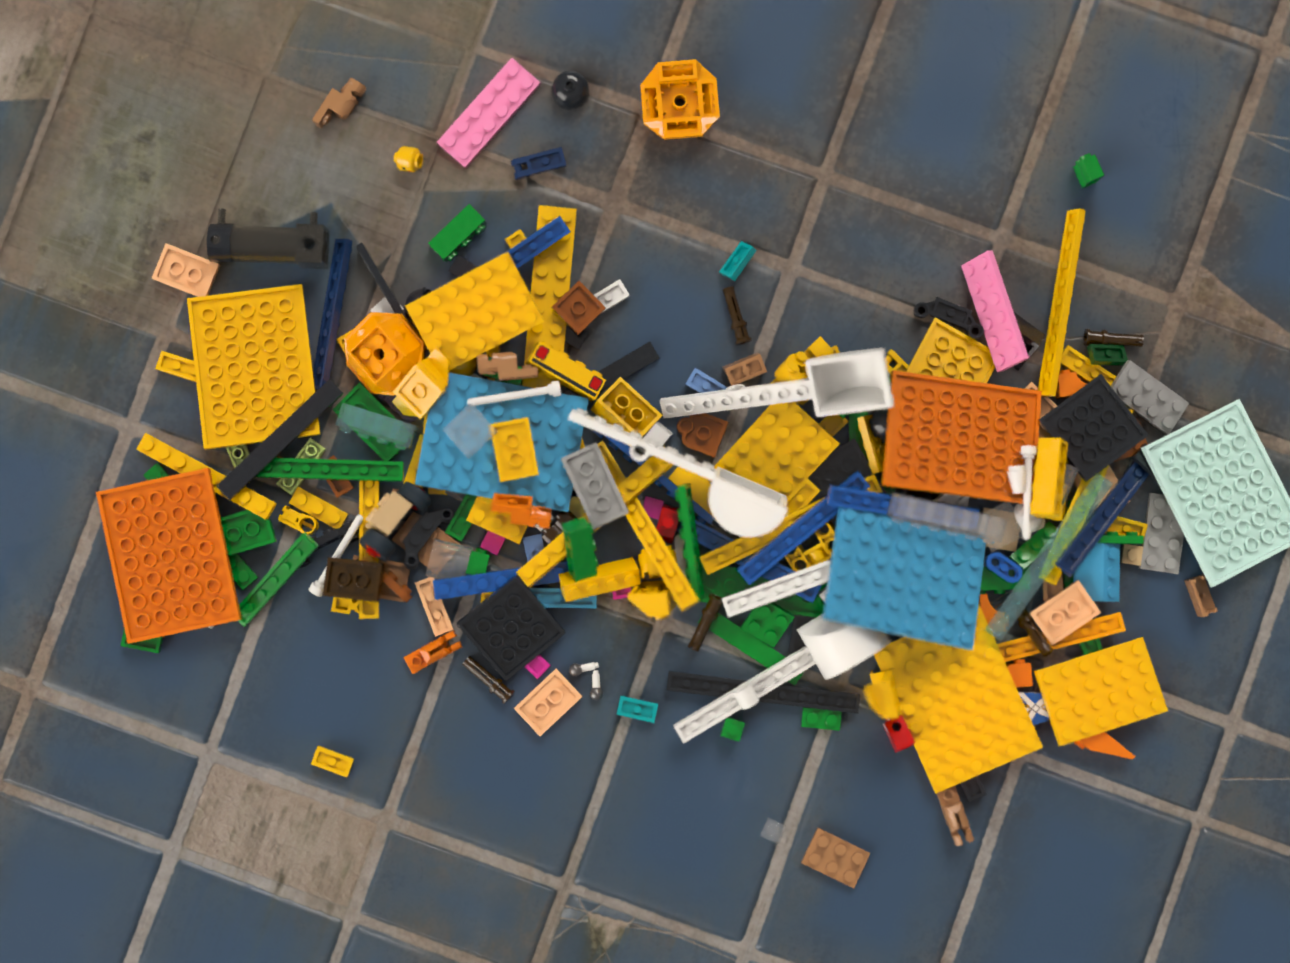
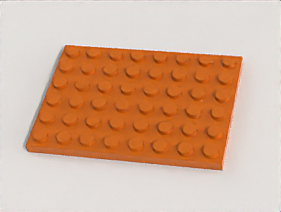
[882,370,1042,504]
[96,468,242,644]

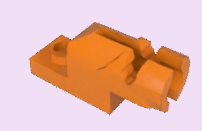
[491,493,552,529]
[404,630,463,674]

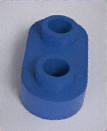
[985,552,1022,583]

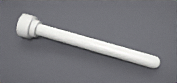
[467,380,561,406]
[1021,446,1037,540]
[308,515,363,597]

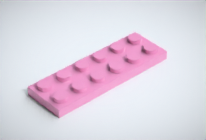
[437,58,541,168]
[961,250,1029,372]

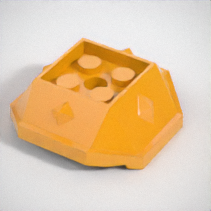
[640,59,720,140]
[344,312,426,396]

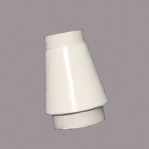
[1007,465,1027,494]

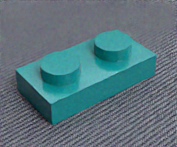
[719,241,757,281]
[617,695,658,723]

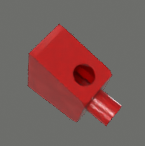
[656,504,680,544]
[883,715,915,753]

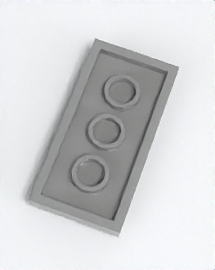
[1111,360,1189,435]
[561,442,629,530]
[1139,493,1184,574]

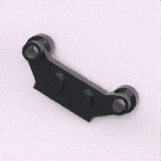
[913,297,984,339]
[402,508,454,570]
[299,520,359,569]

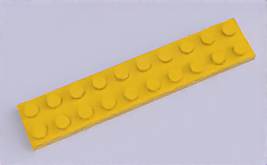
[522,205,577,388]

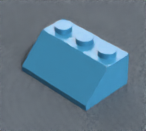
[1073,543,1120,602]

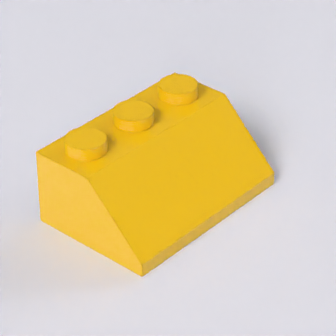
[590,377,663,438]
[628,580,677,619]

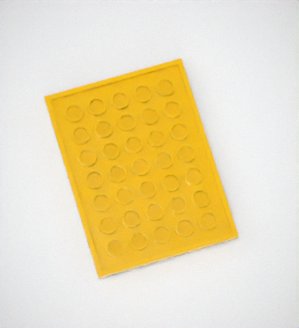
[187,284,321,450]
[874,604,1043,794]

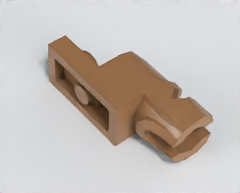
[312,78,366,128]
[477,352,538,381]
[937,785,974,846]

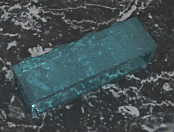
[335,403,418,451]

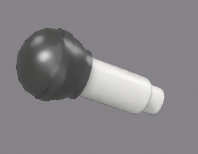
[569,662,599,676]
[590,670,603,700]

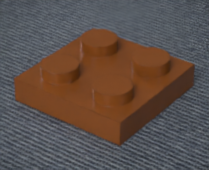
[551,281,606,335]

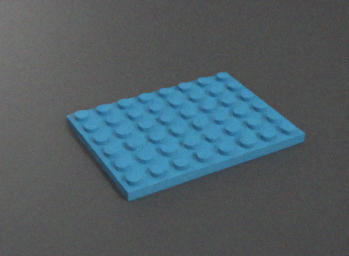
[415,373,589,512]
[823,507,987,650]

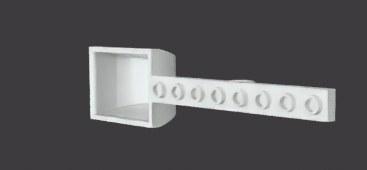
[660,348,894,419]
[568,408,787,537]
[673,614,892,743]

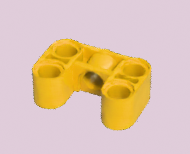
[785,520,835,572]

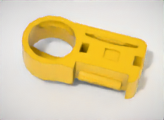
[278,506,319,535]

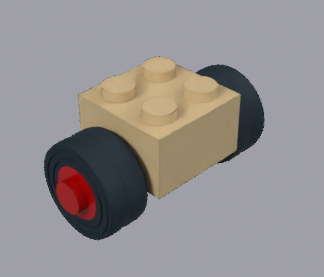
[359,482,432,562]

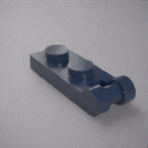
[510,147,567,180]

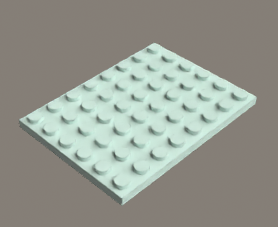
[1141,399,1290,587]

